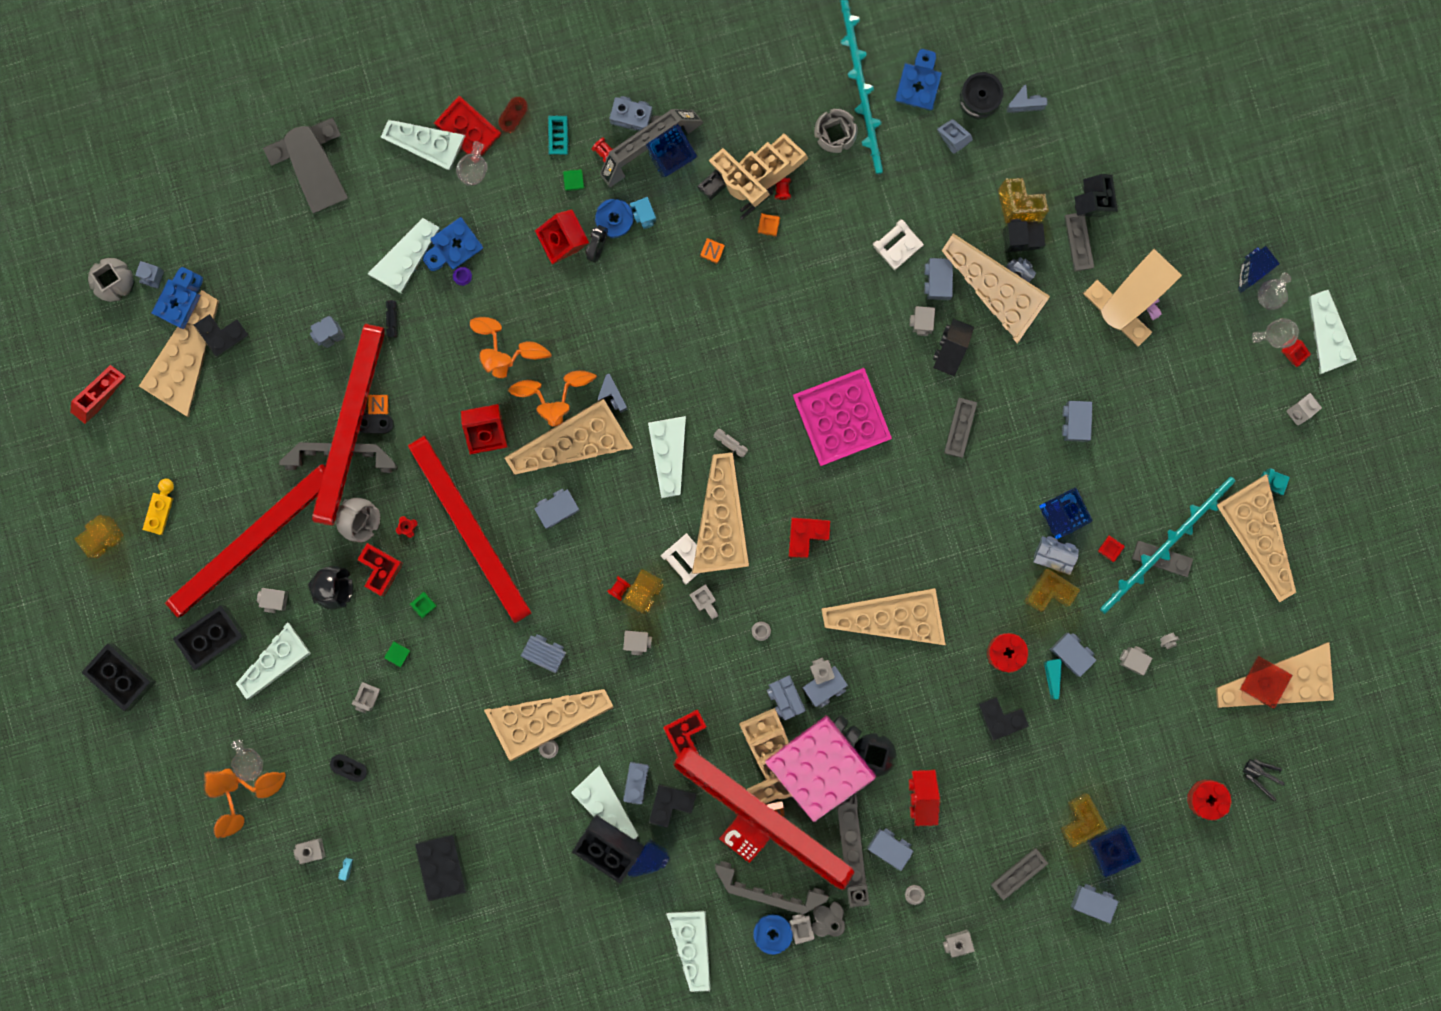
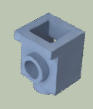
[135,261,164,289]

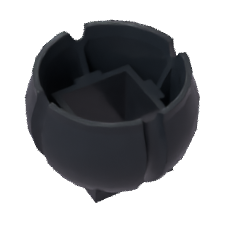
[308,566,353,610]
[854,733,897,778]

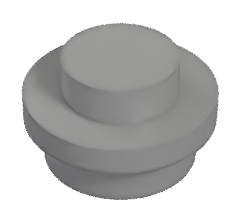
[752,622,771,641]
[1160,633,1179,649]
[539,740,559,758]
[905,885,925,905]

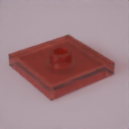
[1239,656,1293,709]

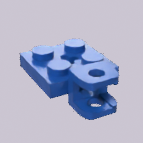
[895,49,941,111]
[423,217,483,271]
[152,267,203,329]

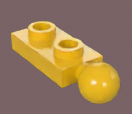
[142,479,174,535]

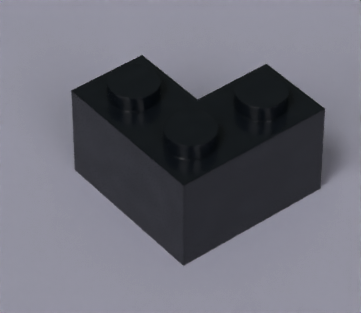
[1074,174,1118,217]
[1003,219,1046,253]
[194,314,249,358]
[933,318,974,376]
[976,697,1029,741]
[649,783,697,828]

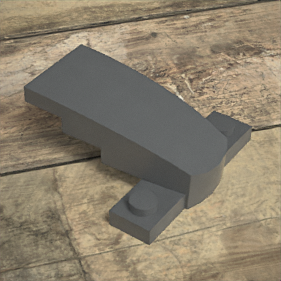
[263,117,348,213]

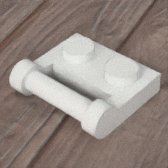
[872,220,924,270]
[661,533,699,585]

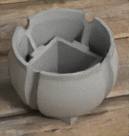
[814,109,858,153]
[88,258,133,302]
[335,498,380,542]

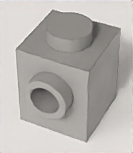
[910,306,935,336]
[257,588,288,613]
[623,631,652,655]
[1119,646,1152,675]
[294,838,326,864]
[943,930,975,958]

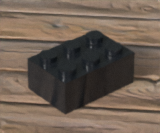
[172,605,247,670]
[81,643,156,711]
[572,815,645,884]
[415,833,469,902]

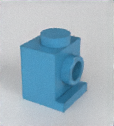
[630,197,656,229]

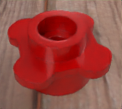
[396,516,418,538]

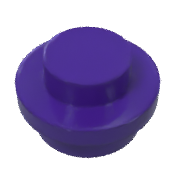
[453,267,472,286]

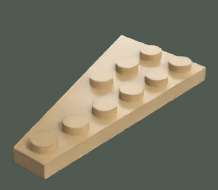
[942,234,1050,343]
[139,290,219,417]
[505,398,633,474]
[692,453,749,574]
[1217,474,1296,602]
[821,589,946,645]
[1216,642,1334,707]
[484,689,613,762]

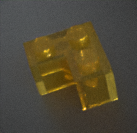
[998,178,1049,224]
[75,514,124,558]
[622,569,664,614]
[1024,569,1080,612]
[1060,793,1107,848]

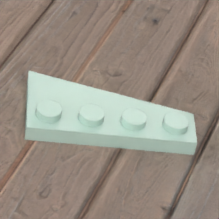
[381,120,466,170]
[368,218,440,294]
[1309,290,1357,374]
[648,416,686,498]
[236,622,311,700]
[571,765,638,839]
[667,911,711,991]

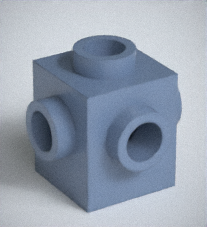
[1006,257,1036,282]

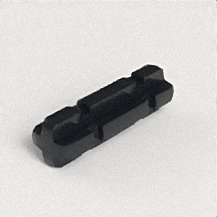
[386,300,397,338]

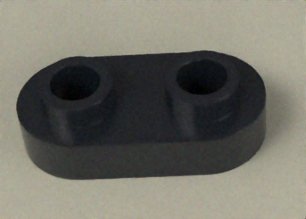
[585,225,608,263]
[359,414,394,434]
[330,754,368,782]

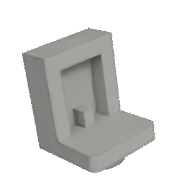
[1287,393,1322,425]
[809,658,835,684]
[352,682,381,713]
[789,914,814,944]

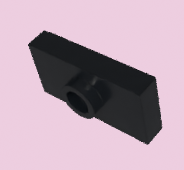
[697,170,726,200]

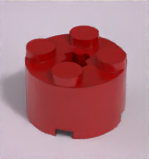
[987,633,1028,672]
[1187,780,1231,820]

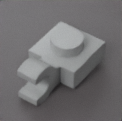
[690,584,719,620]

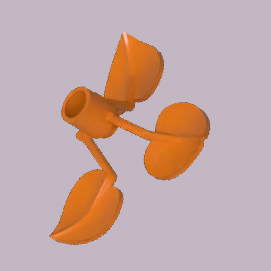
[469,317,552,378]
[507,371,597,426]
[205,769,286,838]

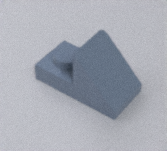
[1006,84,1047,113]
[937,119,973,153]
[597,374,628,413]

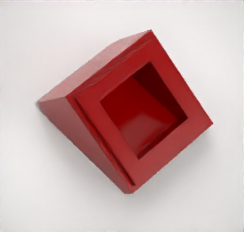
[1281,338,1311,367]

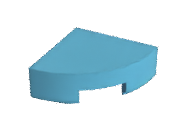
[338,858,353,880]

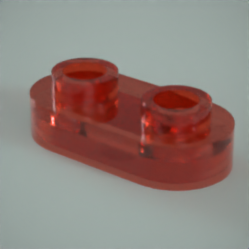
[498,97,528,133]

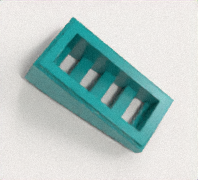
[548,116,568,155]
[1043,659,1062,699]

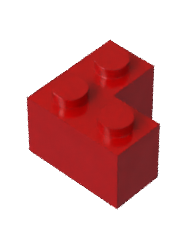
[788,518,830,559]
[357,543,404,597]
[663,709,707,756]
[908,770,940,826]

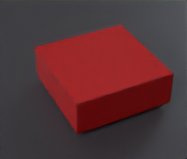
[1098,535,1125,562]

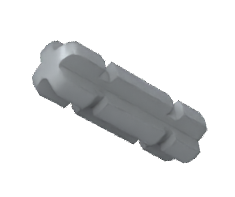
[714,429,748,457]

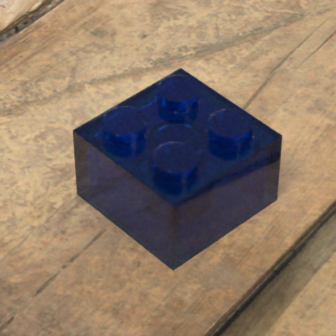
[1086,824,1141,877]

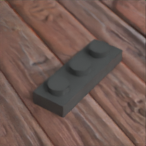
[1064,213,1094,272]
[944,398,977,458]
[1131,541,1193,577]
[990,848,1048,900]

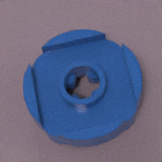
[596,199,633,238]
[753,914,793,954]

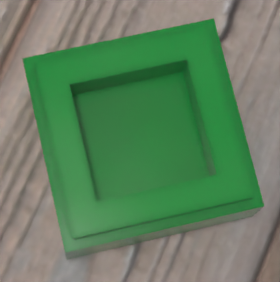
[563,169,584,191]
[410,592,437,619]
[384,641,411,667]

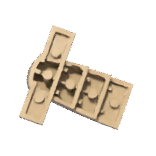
[709,134,808,207]
[1083,249,1182,346]
[739,708,792,804]

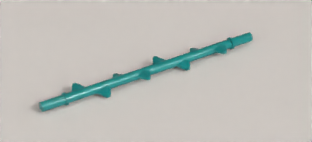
[840,0,883,174]
[1100,477,1236,614]

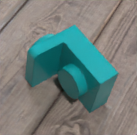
[1260,468,1290,496]

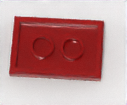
[434,96,502,162]

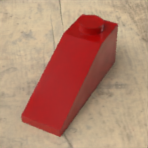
[70,365,126,424]

